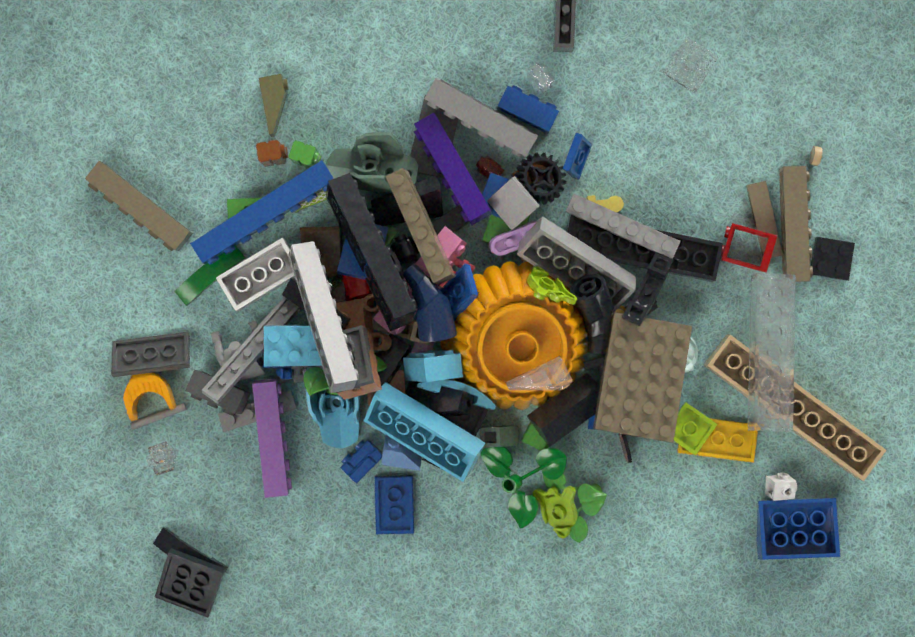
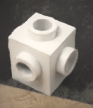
[765,473,797,501]

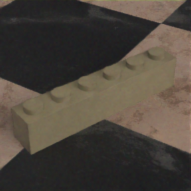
[85,161,193,251]
[779,166,813,283]
[385,168,456,285]

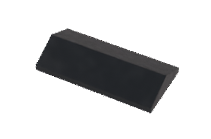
[527,373,600,447]

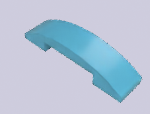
[417,380,496,410]

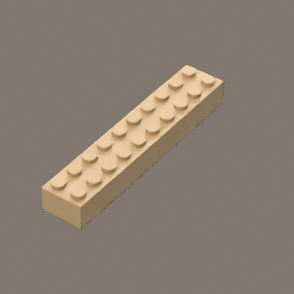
[704,334,886,481]

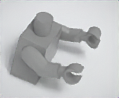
[211,321,265,382]

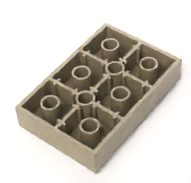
[593,312,692,443]

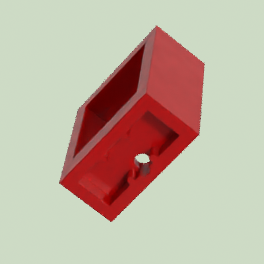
[721,223,778,273]

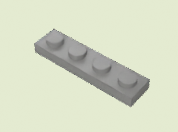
[218,390,297,432]

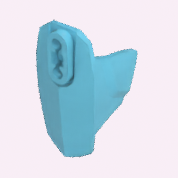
[306,390,360,449]

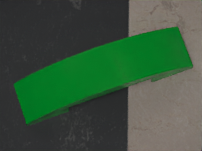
[174,246,246,306]

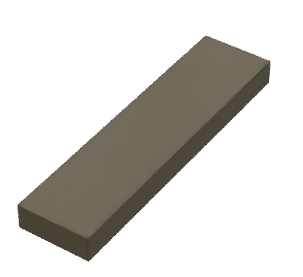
[746,181,783,258]

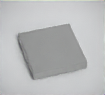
[487,176,540,230]

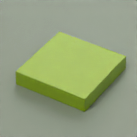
[674,402,718,456]

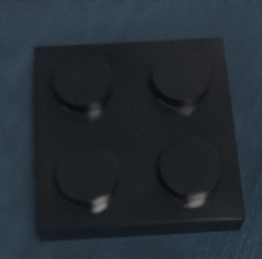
[811,237,855,281]

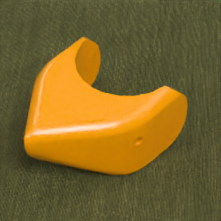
[123,372,177,421]

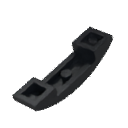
[622,252,674,326]
[153,527,228,573]

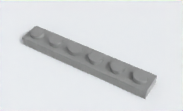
[565,194,680,259]

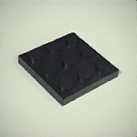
[155,548,225,618]

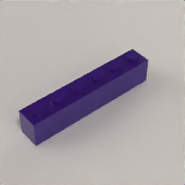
[413,113,492,226]

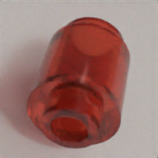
[475,155,505,179]

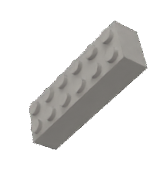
[424,78,538,158]
[517,216,636,314]

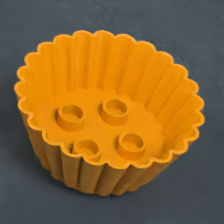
[440,261,588,410]

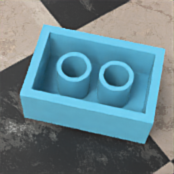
[264,325,322,367]
[403,350,463,382]

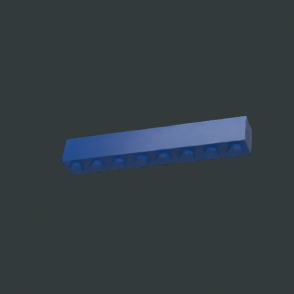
[190,160,334,265]

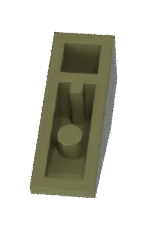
[259,74,289,137]

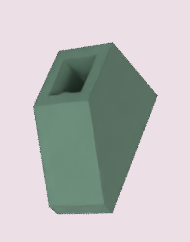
[480,426,519,447]

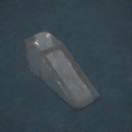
[506,356,573,390]

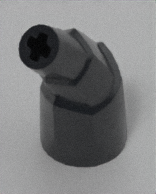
[570,274,614,354]

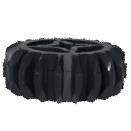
[514,152,567,205]

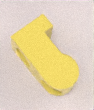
[586,195,624,213]

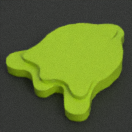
[527,266,577,305]
[532,486,578,539]

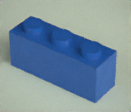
[497,85,559,134]

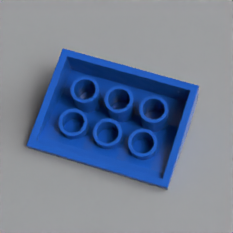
[757,498,840,560]

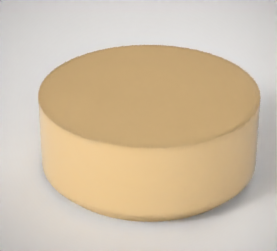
[809,146,822,166]

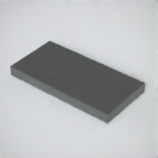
[410,95,459,179]
[111,332,190,377]

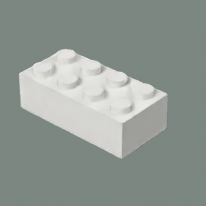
[216,238,295,311]

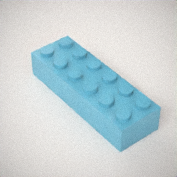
[364,382,485,482]

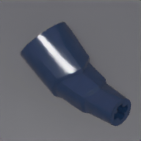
[403,264,457,342]

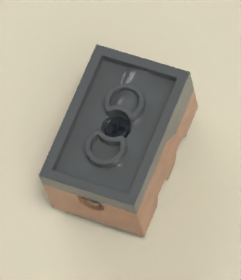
[336,325,382,400]

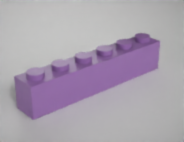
[252,378,292,498]

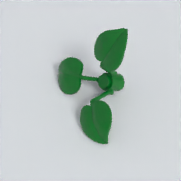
[481,447,567,529]

